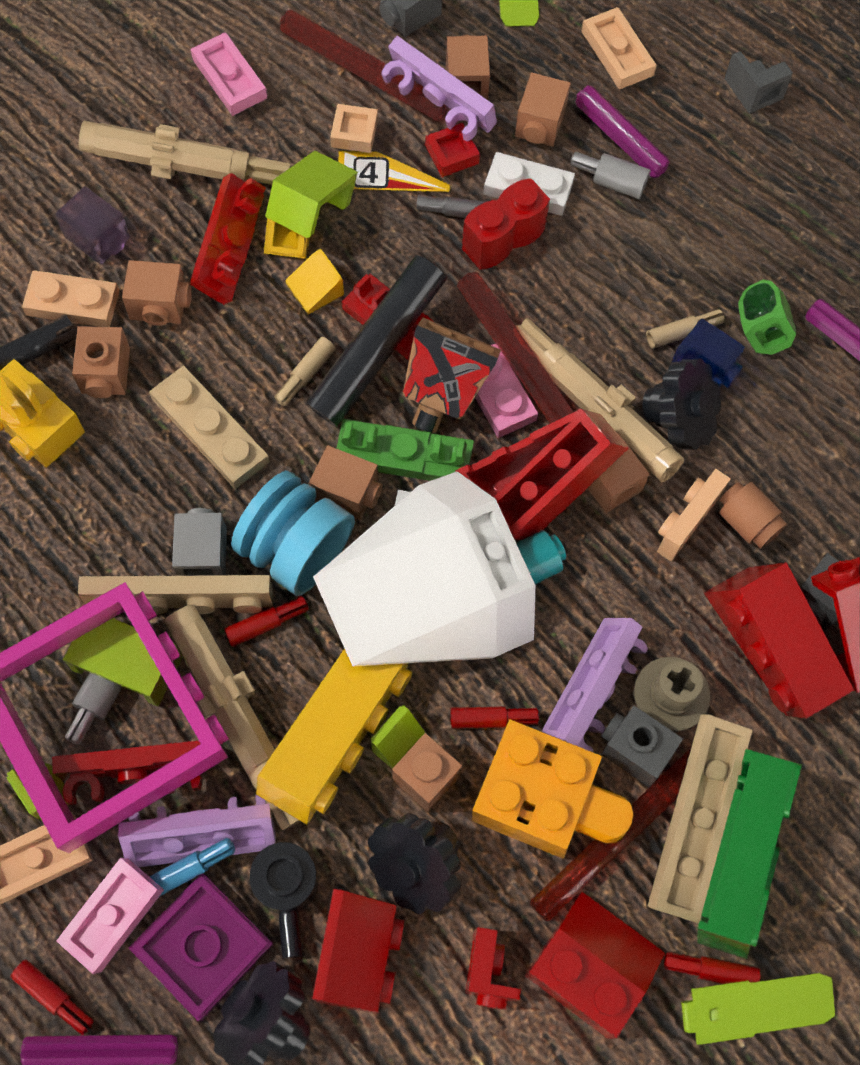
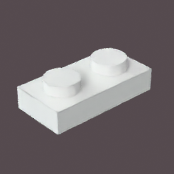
[483,152,575,216]

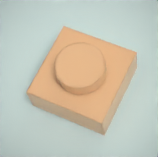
[330,104,378,153]

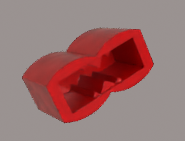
[462,178,550,270]

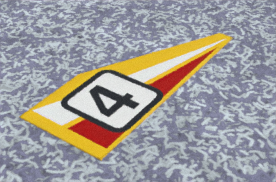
[338,151,450,192]

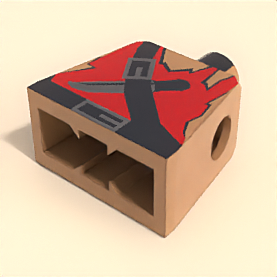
[403,318,501,433]

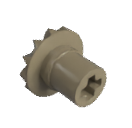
[633,657,710,732]

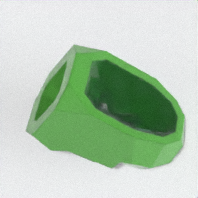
[738,279,796,355]

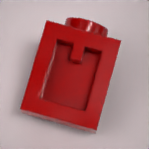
[465,927,521,1010]

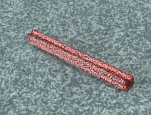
[280,10,449,121]
[457,272,574,424]
[530,749,691,921]

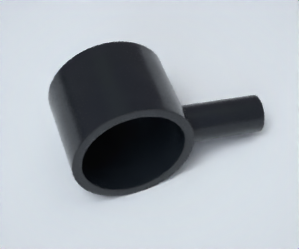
[250,842,319,959]

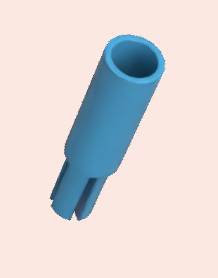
[149,838,235,897]

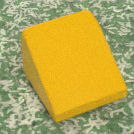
[264,218,310,259]
[285,249,344,315]

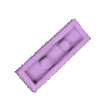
[382,36,497,141]
[541,618,648,752]
[118,795,276,867]

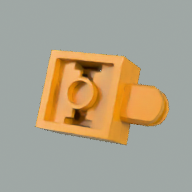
[472,719,633,859]

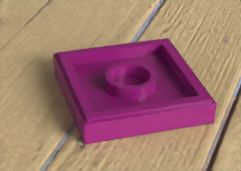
[128,873,274,1022]

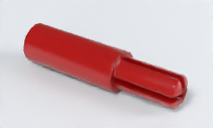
[224,596,309,647]
[450,706,539,729]
[664,952,760,984]
[10,959,94,1035]

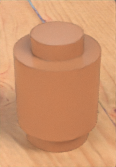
[719,482,788,549]

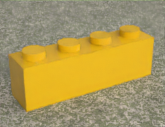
[256,649,413,825]

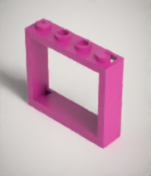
[0,582,229,853]

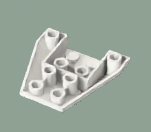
[314,471,535,666]

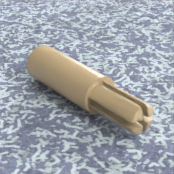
[646,309,725,349]
[274,337,336,406]

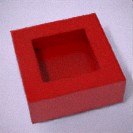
[425,122,480,177]

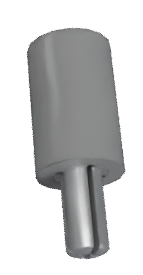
[571,152,651,199]
[65,673,122,744]

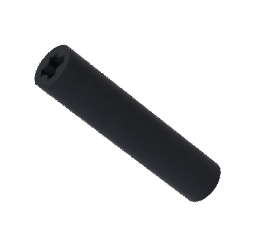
[305,255,447,427]

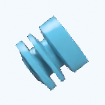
[231,470,355,596]

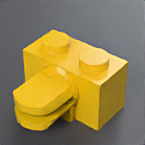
[0,359,85,468]

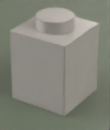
[172,508,227,576]

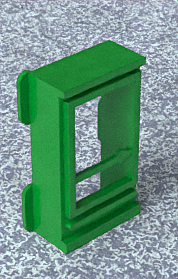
[697,749,802,959]

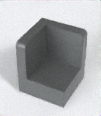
[724,51,793,114]

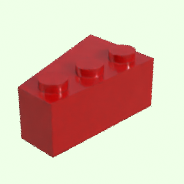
[455,409,630,540]
[704,562,854,718]

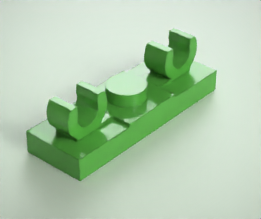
[336,419,474,481]

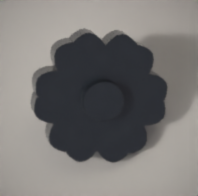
[642,358,721,450]
[368,813,461,915]
[213,961,310,1065]

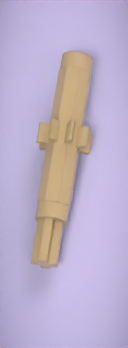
[79,121,291,185]
[512,318,684,482]
[164,605,300,831]

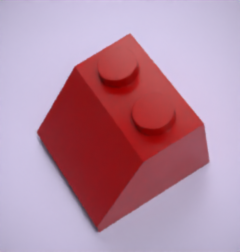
[312,889,405,1014]
[524,892,665,1039]

